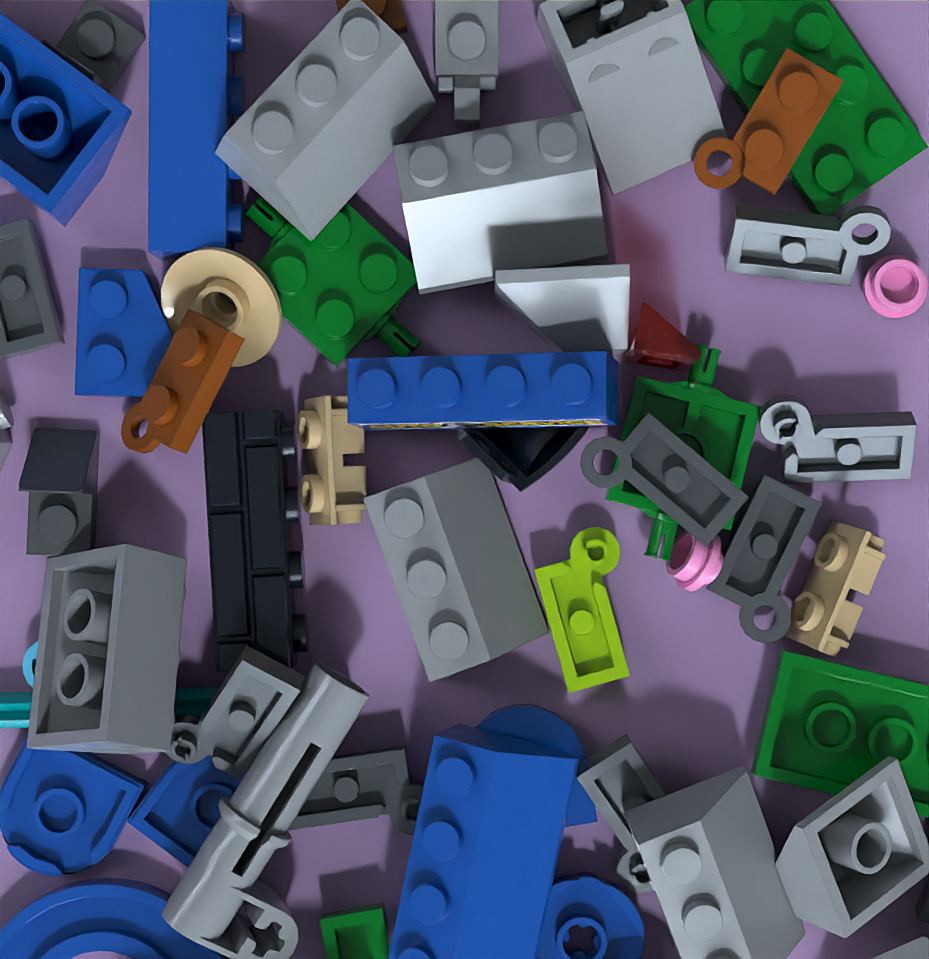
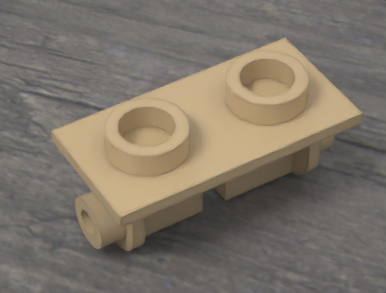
[297,395,367,525]
[784,520,886,658]

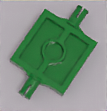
[246,197,421,369]
[605,345,761,561]

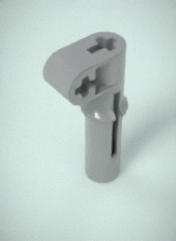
[161,662,370,959]

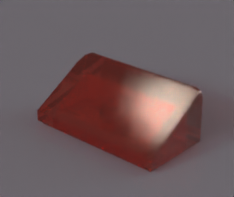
[623,301,701,372]

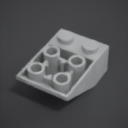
[536,0,728,196]

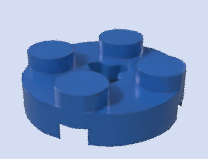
[537,871,645,959]

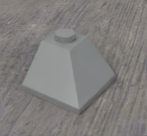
[494,264,630,357]
[775,756,929,938]

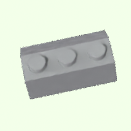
[215,0,437,241]
[392,111,608,294]
[363,458,549,682]
[27,543,187,754]
[624,765,806,959]

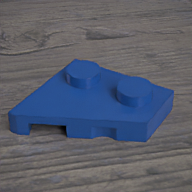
[75,268,174,398]

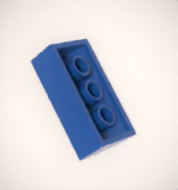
[0,12,132,227]
[388,723,580,959]

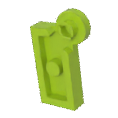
[534,527,630,693]

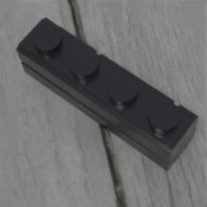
[202,410,309,673]

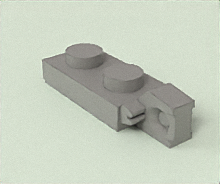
[435,0,499,127]

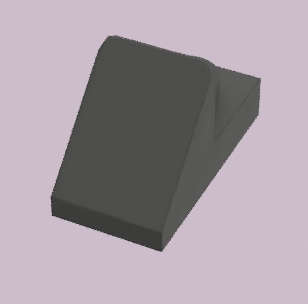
[41,0,146,93]
[18,428,100,556]

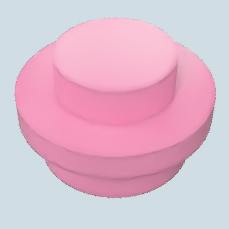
[863,254,928,319]
[666,530,724,592]

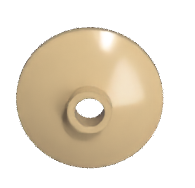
[161,247,282,367]

